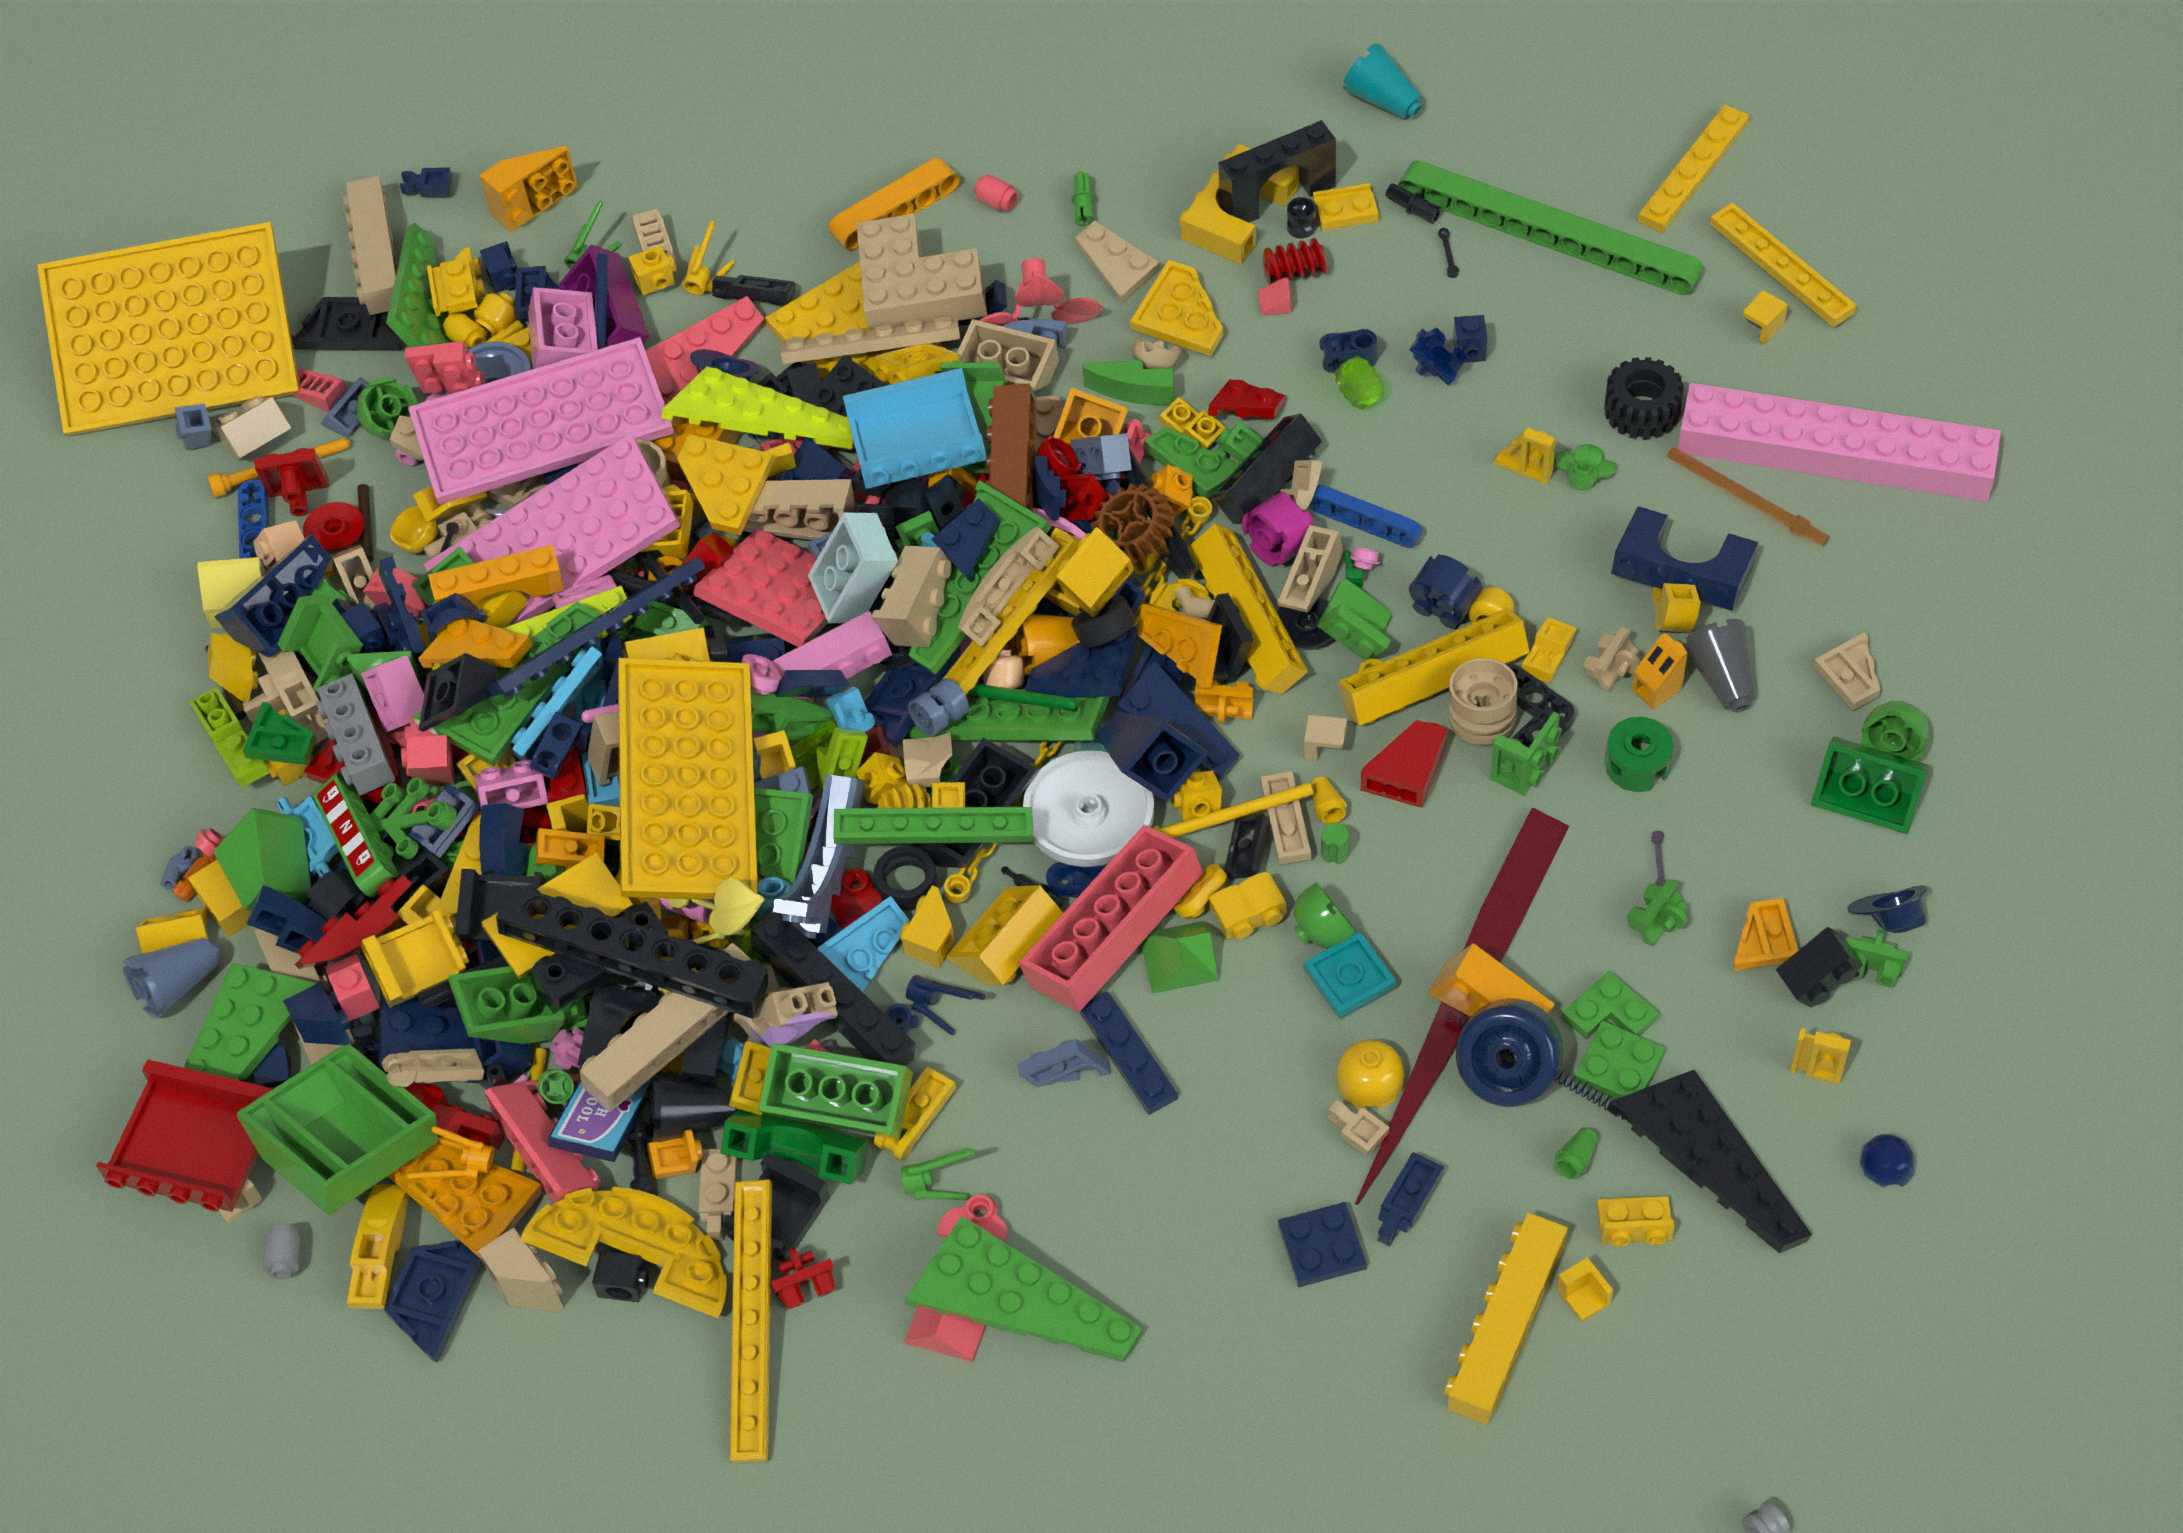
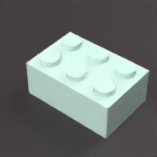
[808,512,898,623]

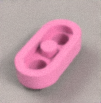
[741,654,781,695]

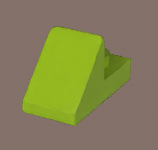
[817,728,868,792]

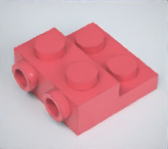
[405,341,485,395]

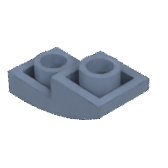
[1003,319,1067,348]

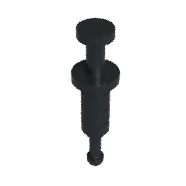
[1001,866,1063,909]

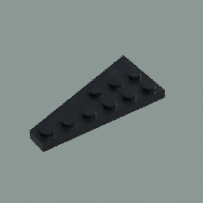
[1607,1070,1812,1253]

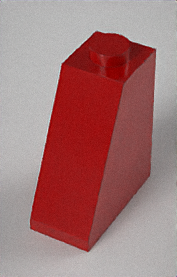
[1360,720,1447,808]

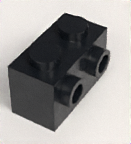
[1775,927,1864,1008]

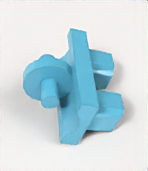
[826,686,877,740]

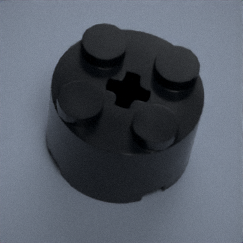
[879,478,940,547]
[306,868,376,921]

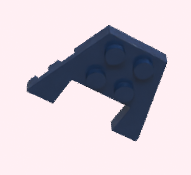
[373,557,426,678]

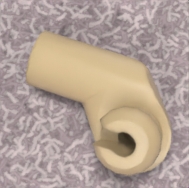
[1175,586,1215,618]

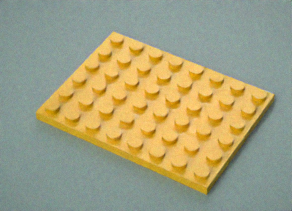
[37,222,299,436]

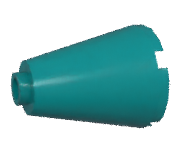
[1343,43,1422,119]

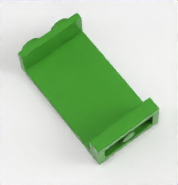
[940,361,1006,474]

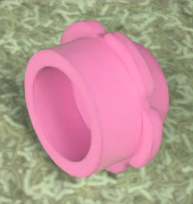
[1350,546,1380,570]

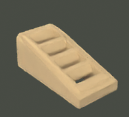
[632,209,677,264]

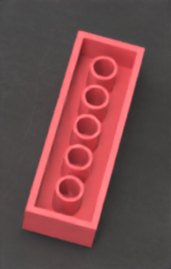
[1019,825,1203,1013]

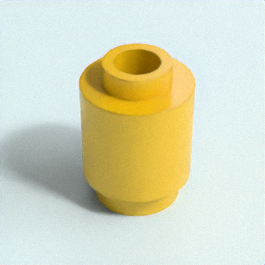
[443,312,486,349]

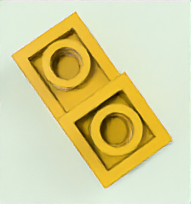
[1158,397,1226,449]

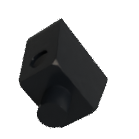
[925,473,976,529]

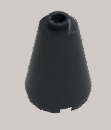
[649,1075,738,1142]

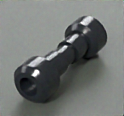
[625,1120,659,1196]

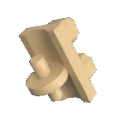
[1583,627,1641,691]

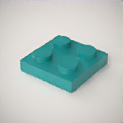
[1303,932,1397,1019]

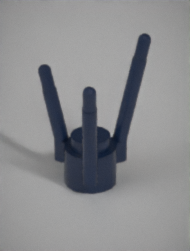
[906,975,986,1035]

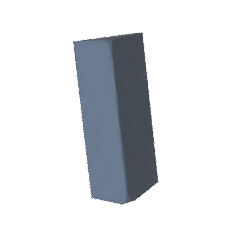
[321,377,369,438]

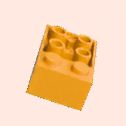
[479,146,578,232]

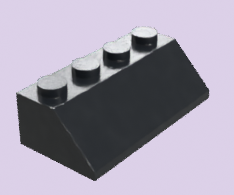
[911,738,1038,868]

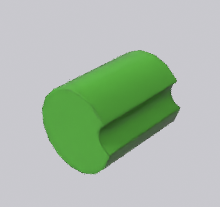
[1321,823,1349,865]

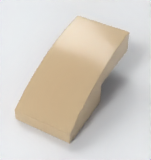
[1281,460,1322,510]

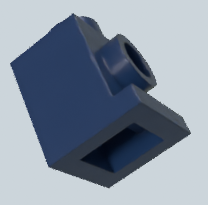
[480,241,518,293]

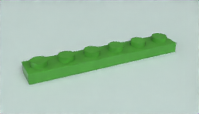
[833,807,1033,844]

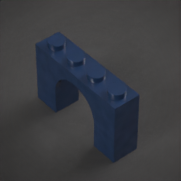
[1611,506,1759,611]

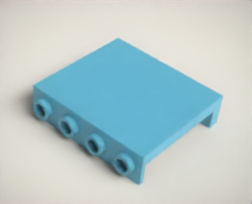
[843,368,987,489]

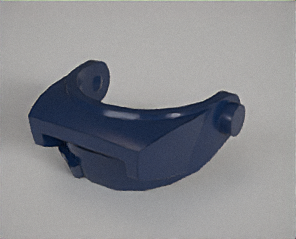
[421,593,487,643]

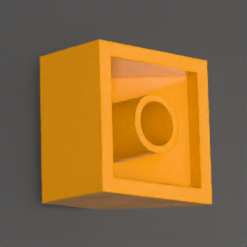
[1054,388,1128,448]

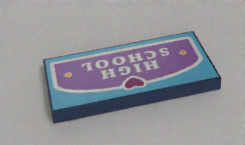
[548,1070,661,1162]

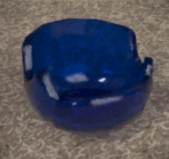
[1859,1134,1916,1188]

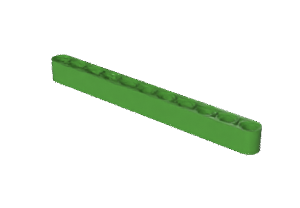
[1398,160,1703,295]

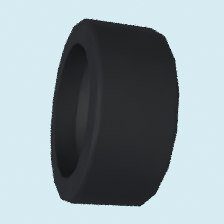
[1071,596,1135,647]
[874,845,938,911]

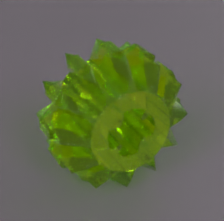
[1335,356,1384,410]

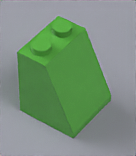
[213,808,311,910]

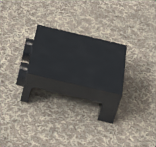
[455,869,547,943]
[723,1152,830,1262]

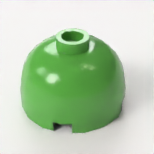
[356,377,418,439]
[1861,701,1929,761]
[1293,882,1357,949]

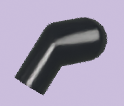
[479,1063,507,1089]

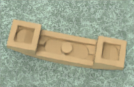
[958,526,1060,647]

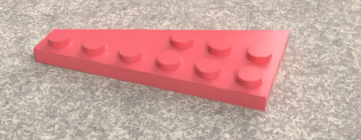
[645,296,764,442]

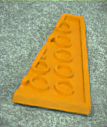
[388,1143,542,1260]

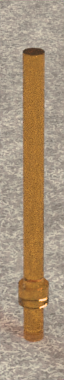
[1667,447,1830,547]

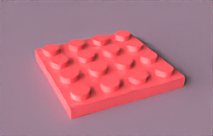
[693,528,828,647]

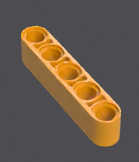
[828,158,960,251]

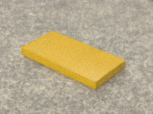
[482,853,633,979]

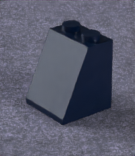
[1097,712,1209,803]

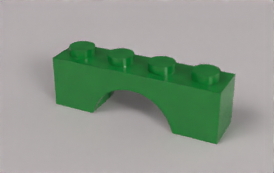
[720,1109,868,1185]

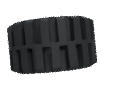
[1604,357,1684,440]

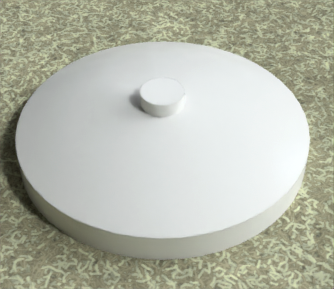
[1023,751,1154,867]

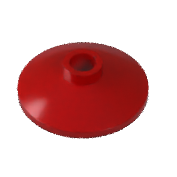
[303,502,364,552]

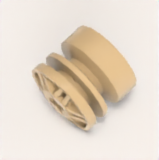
[1449,658,1517,745]

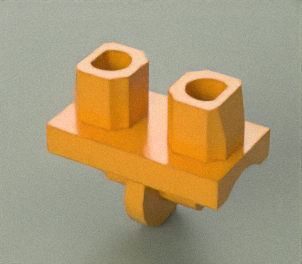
[1195,680,1253,724]

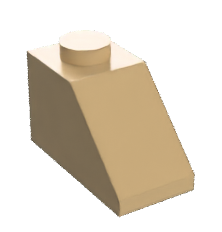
[331,545,375,611]

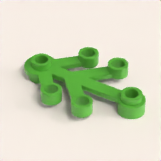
[369,777,457,859]

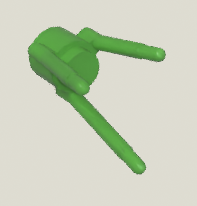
[564,201,620,269]
[901,1148,975,1200]

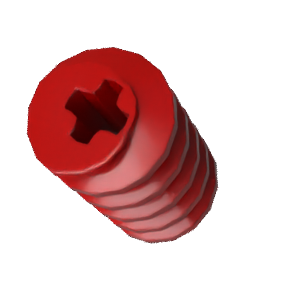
[1263,238,1327,285]

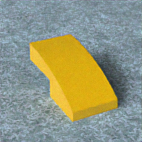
[1521,617,1577,684]

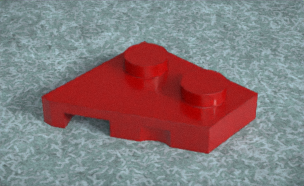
[1208,379,1286,419]

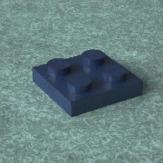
[1278,1202,1366,1288]

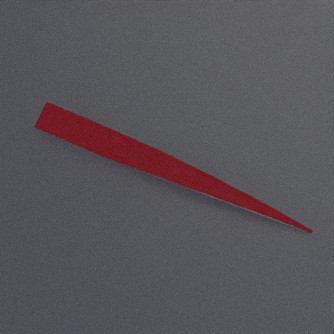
[1355,808,1569,1205]

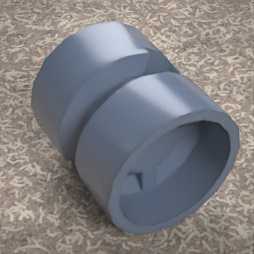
[908,678,969,737]

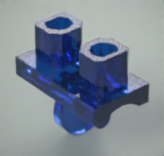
[1409,328,1467,385]

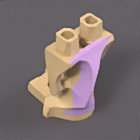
[731,963,838,1048]

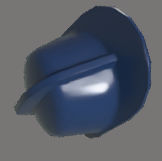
[690,349,760,382]
[1847,885,1927,933]

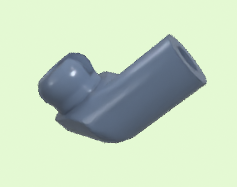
[160,846,199,890]

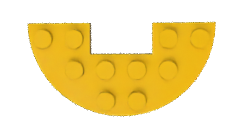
[520,1187,727,1319]

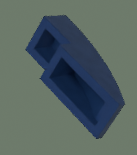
[479,803,528,876]
[246,885,329,965]

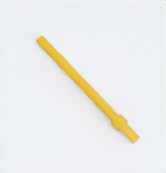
[1152,782,1314,838]

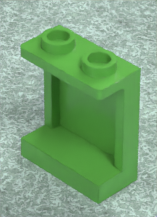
[278,595,363,694]

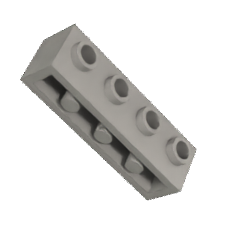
[316,673,396,795]

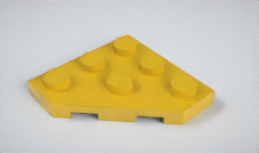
[1130,259,1223,357]
[677,434,775,535]

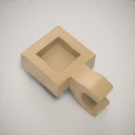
[1327,1100,1390,1157]

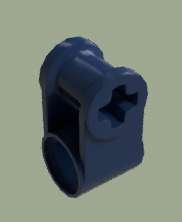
[1319,329,1378,373]

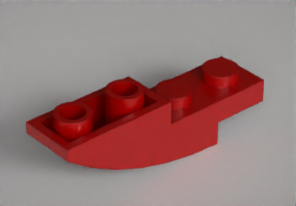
[294,875,412,969]
[403,1082,505,1150]

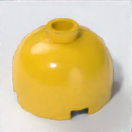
[1336,1039,1405,1109]

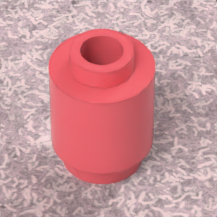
[974,174,1019,212]

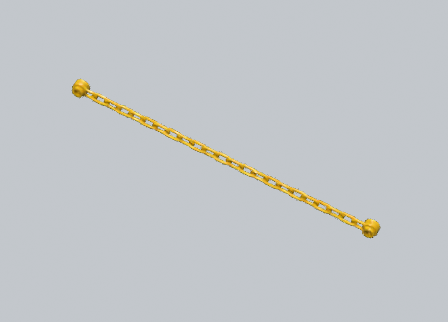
[944,496,1212,904]

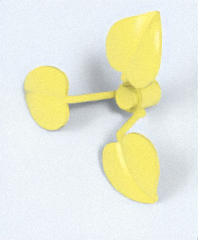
[658,878,764,995]

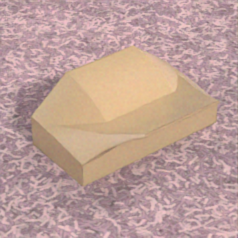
[903,732,953,788]

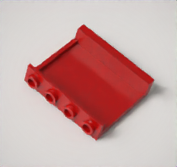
[96,1059,273,1212]

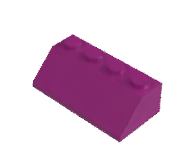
[559,244,650,347]

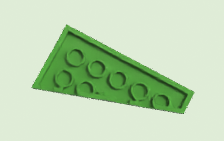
[909,480,1051,675]
[909,689,1110,741]
[183,962,317,1081]

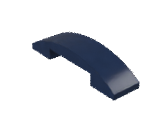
[577,636,624,754]

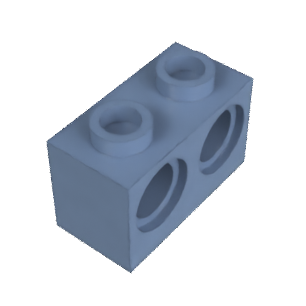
[1071,433,1132,480]

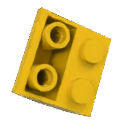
[1056,527,1134,618]

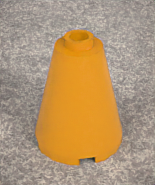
[1009,614,1079,676]

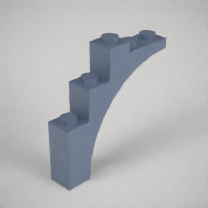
[773,774,865,939]

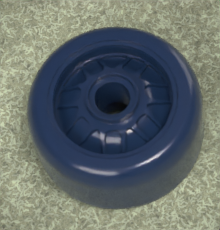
[1456,998,1563,1107]

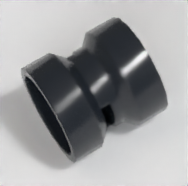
[1287,197,1316,239]

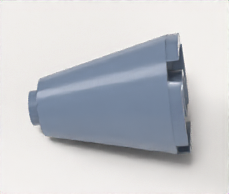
[123,937,221,1018]

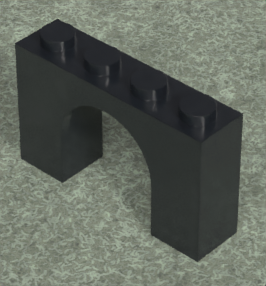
[1218,120,1336,223]
[579,985,730,1087]

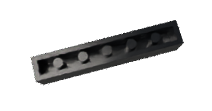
[751,911,916,1066]

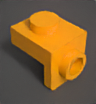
[648,1129,702,1179]

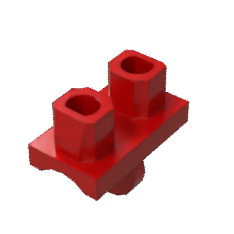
[771,1247,835,1310]

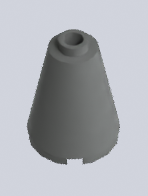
[1683,619,1755,712]

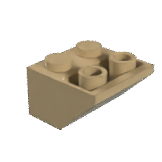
[212,395,291,459]
[478,1227,563,1312]

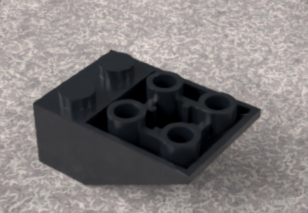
[346,835,451,913]

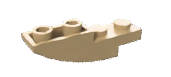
[258,648,329,750]

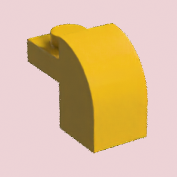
[1651,583,1701,632]

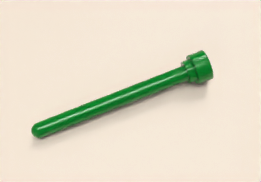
[965,684,1077,711]

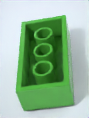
[758,1043,913,1140]

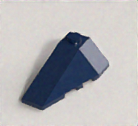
[214,534,332,658]

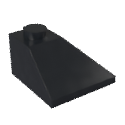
[418,653,497,732]

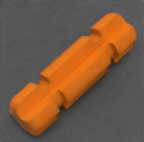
[172,852,217,902]

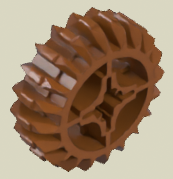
[1091,483,1175,566]

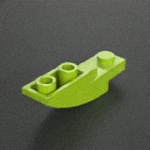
[188,687,269,788]

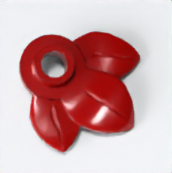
[830,869,882,929]

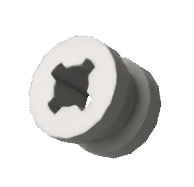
[1742,1502,1790,1533]

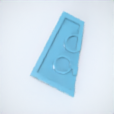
[817,896,910,992]

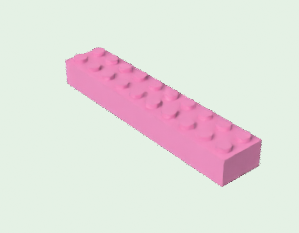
[1677,383,2001,502]

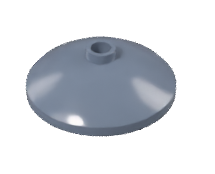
[445,342,532,395]

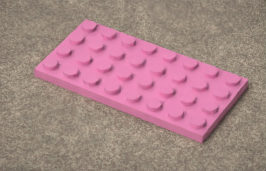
[408,337,674,505]
[424,433,681,626]

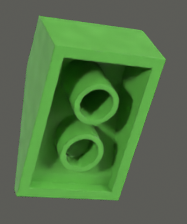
[448,966,565,1044]

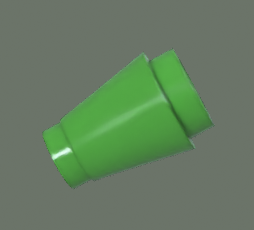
[1554,1127,1598,1179]

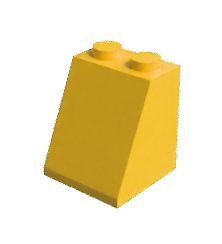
[622,628,710,662]

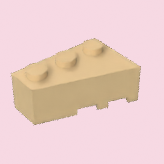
[871,546,952,647]

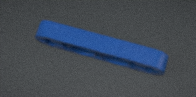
[238,479,270,571]
[1309,485,1422,548]

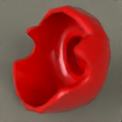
[1037,435,1082,476]

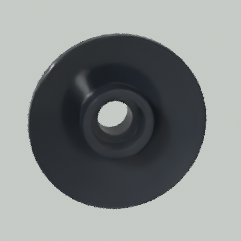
[1277,597,1333,648]

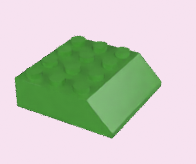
[237,1044,438,1216]

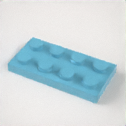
[512,646,603,761]

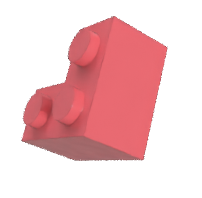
[401,715,455,785]

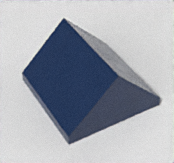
[788,437,858,480]

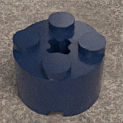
[1409,554,1483,629]

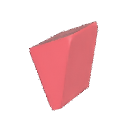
[1258,277,1291,315]

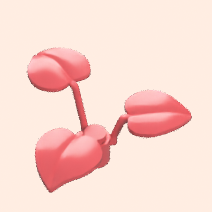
[979,258,1104,327]

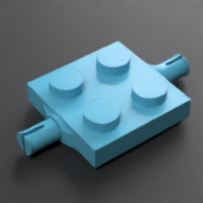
[275,795,339,880]

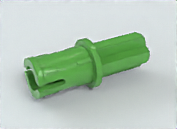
[1071,171,1094,226]

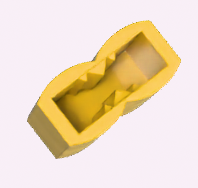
[1209,871,1287,940]

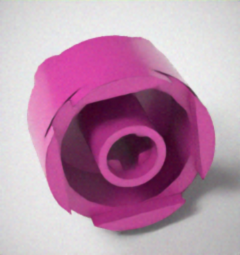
[1242,491,1314,566]

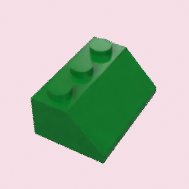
[1811,736,1930,834]

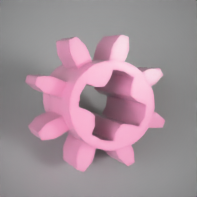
[550,1027,584,1071]

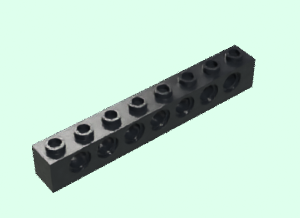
[496,884,768,1019]

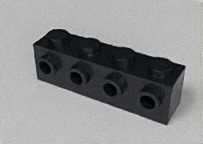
[1211,413,1322,524]
[531,901,669,1014]

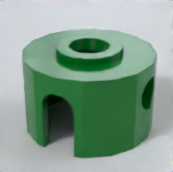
[1605,716,1673,792]

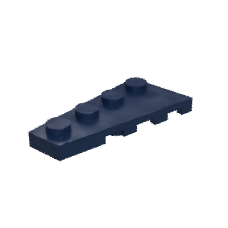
[1116,661,1240,783]

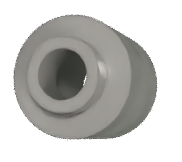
[263,1224,301,1279]

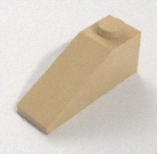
[1278,525,1344,612]

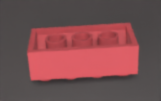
[484,1085,602,1204]

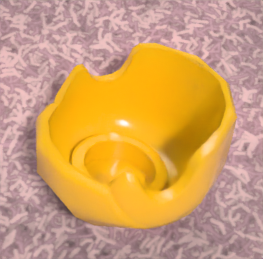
[390,506,438,554]

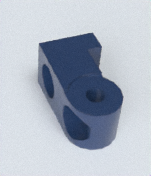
[530,712,582,780]

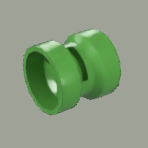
[536,1069,574,1104]

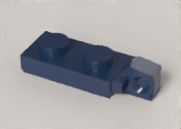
[1377,1152,1444,1247]

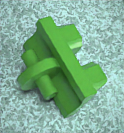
[1627,878,1688,946]
[1846,929,1908,988]

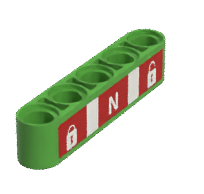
[312,772,398,898]

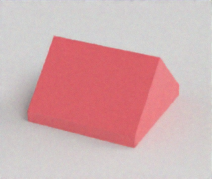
[905,1305,986,1362]

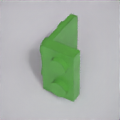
[1317,579,1391,661]

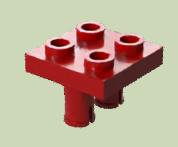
[254,448,329,517]

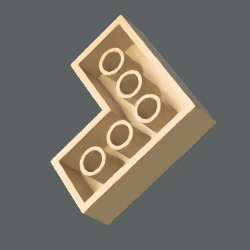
[857,214,988,330]

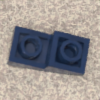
[1034,456,1066,520]

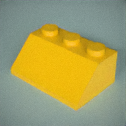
[946,885,1063,985]

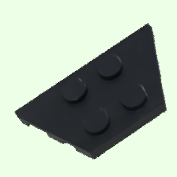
[291,297,401,350]

